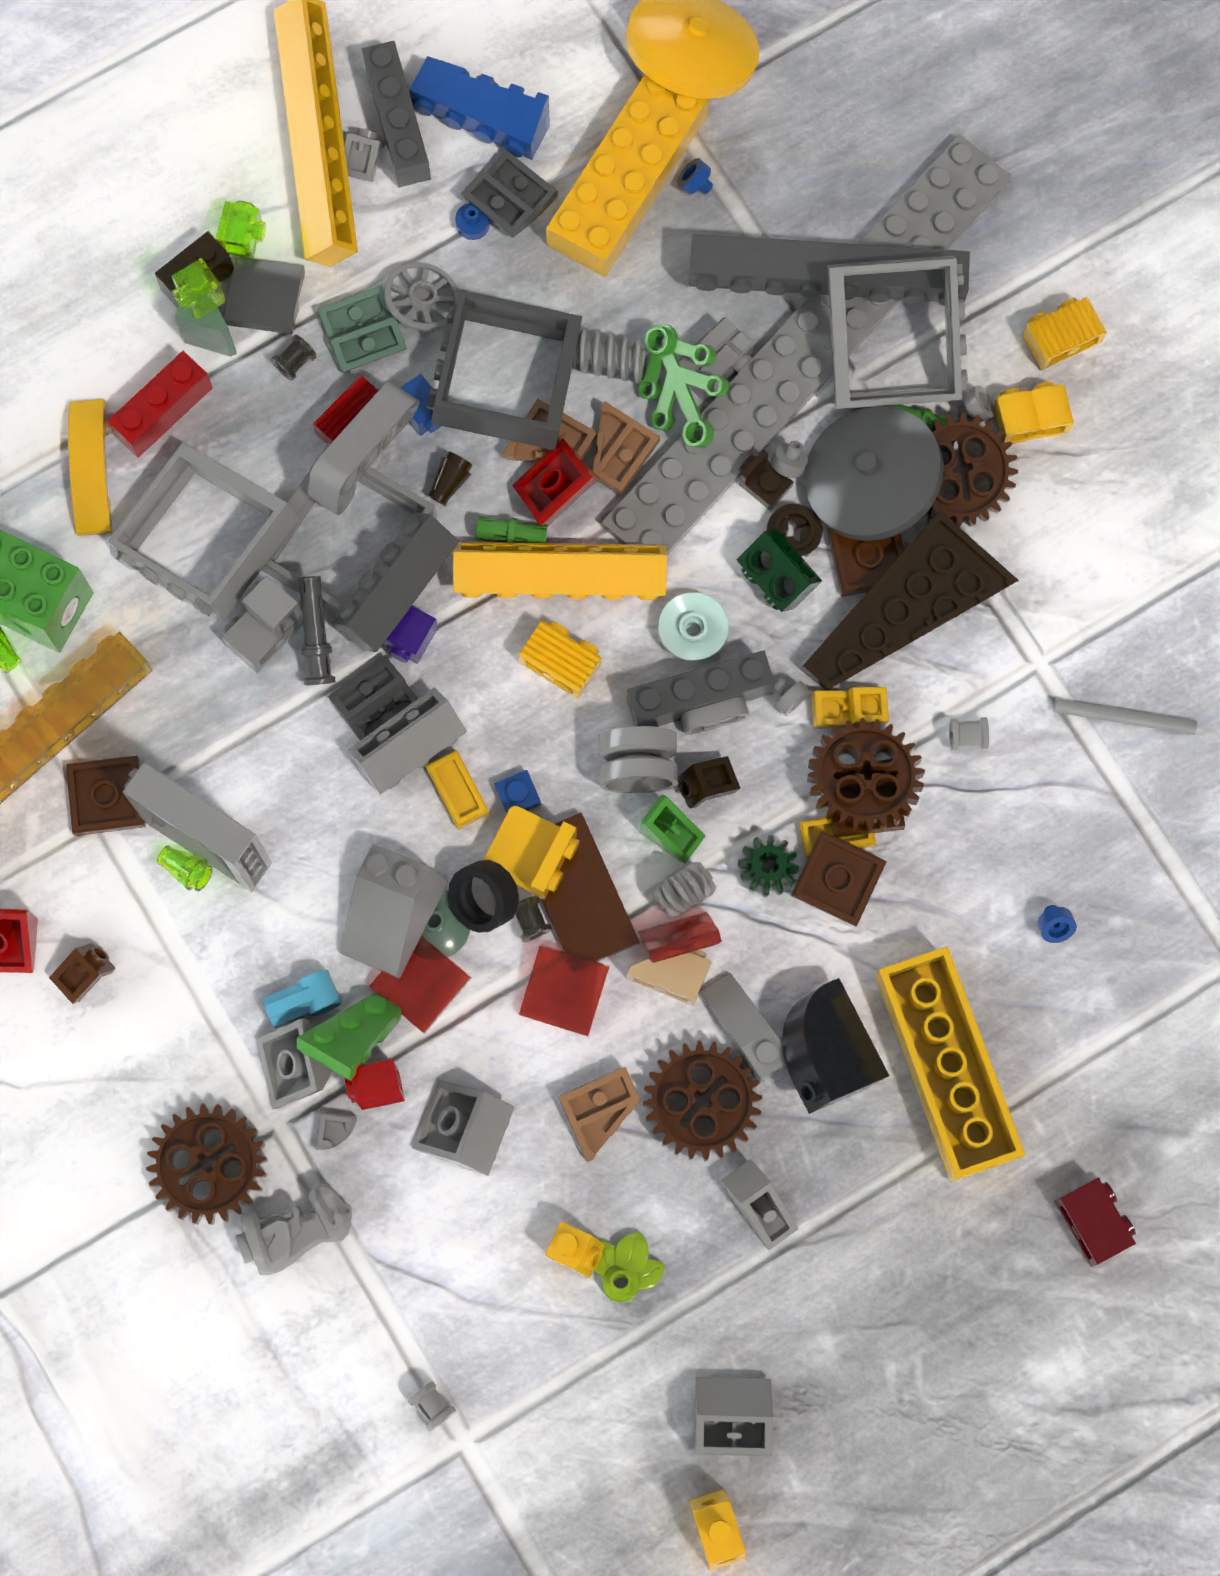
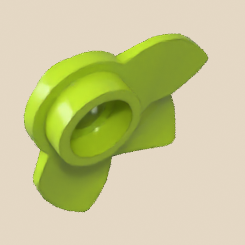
[594,1232,665,1303]

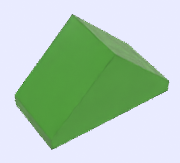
[640,794,706,864]

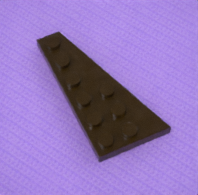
[801,510,1019,691]

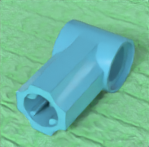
[262,970,341,1029]

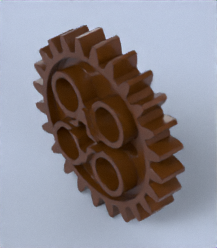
[929,413,1018,527]
[807,718,925,834]
[643,1041,762,1162]
[146,1104,268,1225]

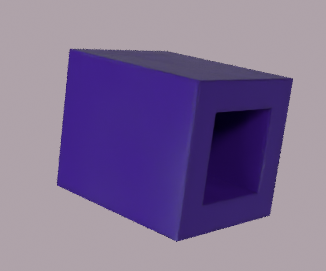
[385,606,438,664]

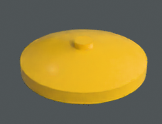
[625,0,759,99]

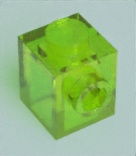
[215,201,266,259]
[172,258,226,320]

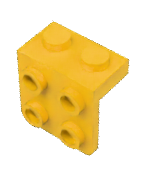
[483,806,580,900]

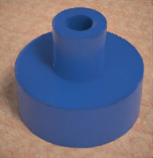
[677,158,713,194]
[455,203,490,240]
[1037,905,1077,943]

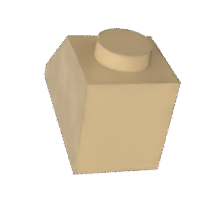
[627,946,711,1006]

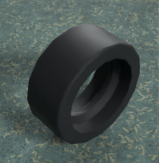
[448,860,519,933]

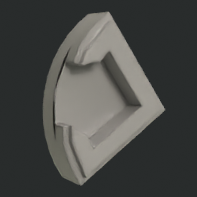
[315,1112,357,1150]

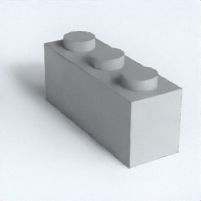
[348,687,467,794]

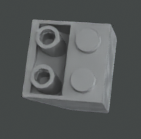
[694,1377,773,1456]

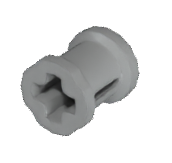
[949,717,989,750]
[408,1381,456,1432]

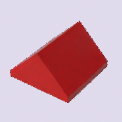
[512,438,600,526]
[0,909,38,973]

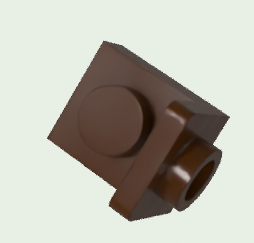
[49,943,115,1004]

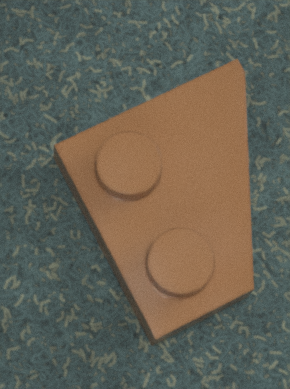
[503,398,597,462]
[593,401,660,496]
[558,1066,641,1162]

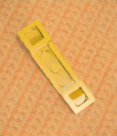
[68,399,112,536]

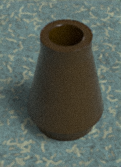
[427,451,473,506]

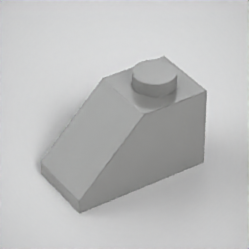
[721,1159,798,1250]

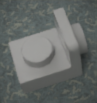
[344,128,385,182]

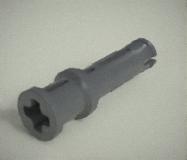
[298,576,336,685]

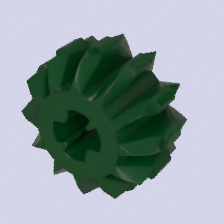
[737,835,799,897]

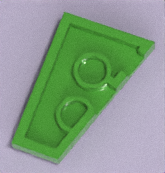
[297,993,401,1081]

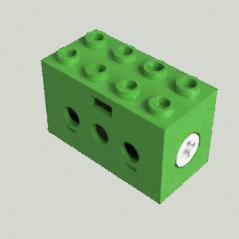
[0,530,94,653]

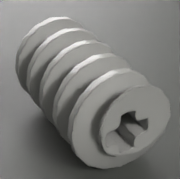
[574,329,648,383]

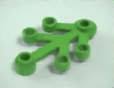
[638,324,729,448]

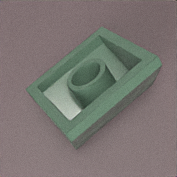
[175,269,237,357]

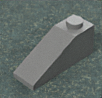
[700,973,786,1083]

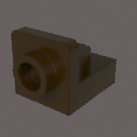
[739,450,794,511]
[678,756,741,809]

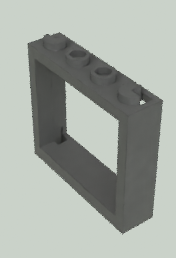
[427,290,583,450]

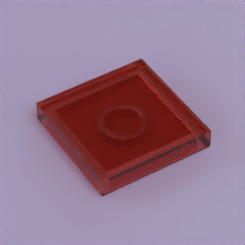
[638,911,722,963]
[369,935,472,1034]
[519,945,610,1036]

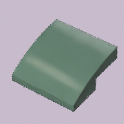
[317,285,407,373]

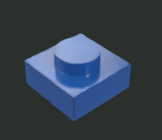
[494,770,541,814]

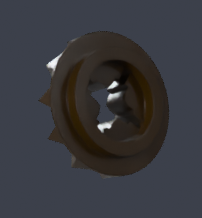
[766,504,823,557]

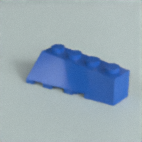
[409,56,550,160]

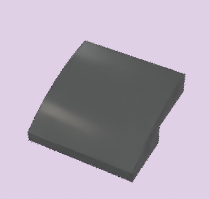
[461,150,558,238]
[224,257,305,334]
[328,656,418,740]

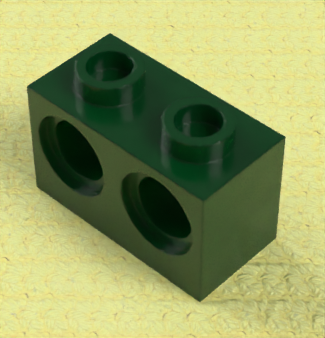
[736,529,822,612]

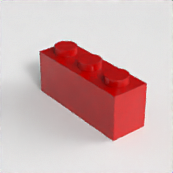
[107,350,213,458]

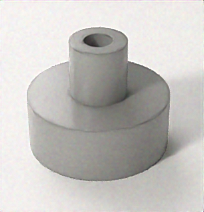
[958,385,994,423]
[771,441,808,478]
[774,679,811,716]

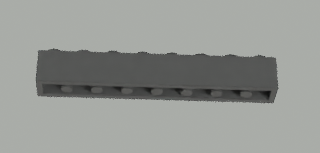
[689,234,970,306]

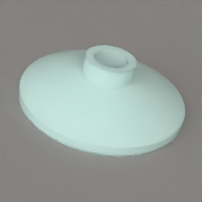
[658,592,729,661]

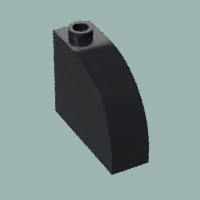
[782,978,890,1114]

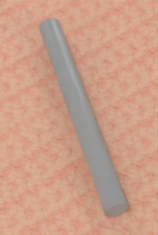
[1053,698,1197,735]

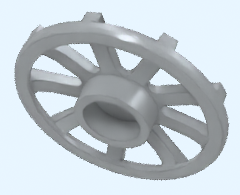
[384,262,459,333]

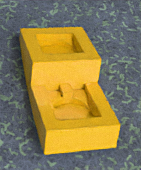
[810,687,889,729]

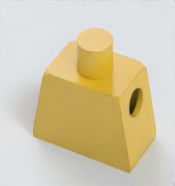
[688,1489,746,1571]

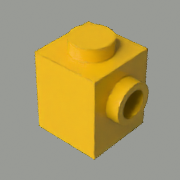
[545,1221,606,1279]

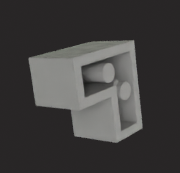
[222,575,303,673]

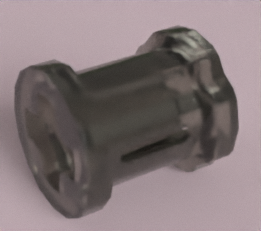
[270,334,317,381]
[515,896,552,942]

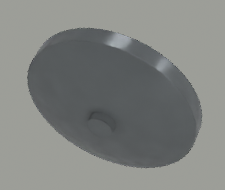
[804,406,944,541]

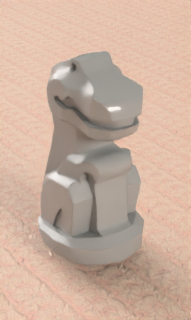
[236,1184,352,1275]

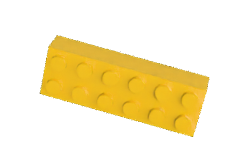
[546,75,710,278]
[875,946,1026,1183]

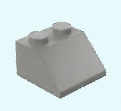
[412,1079,515,1176]

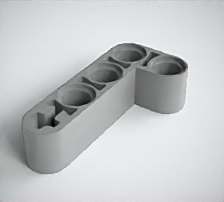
[308,381,420,515]

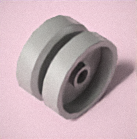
[599,726,678,793]

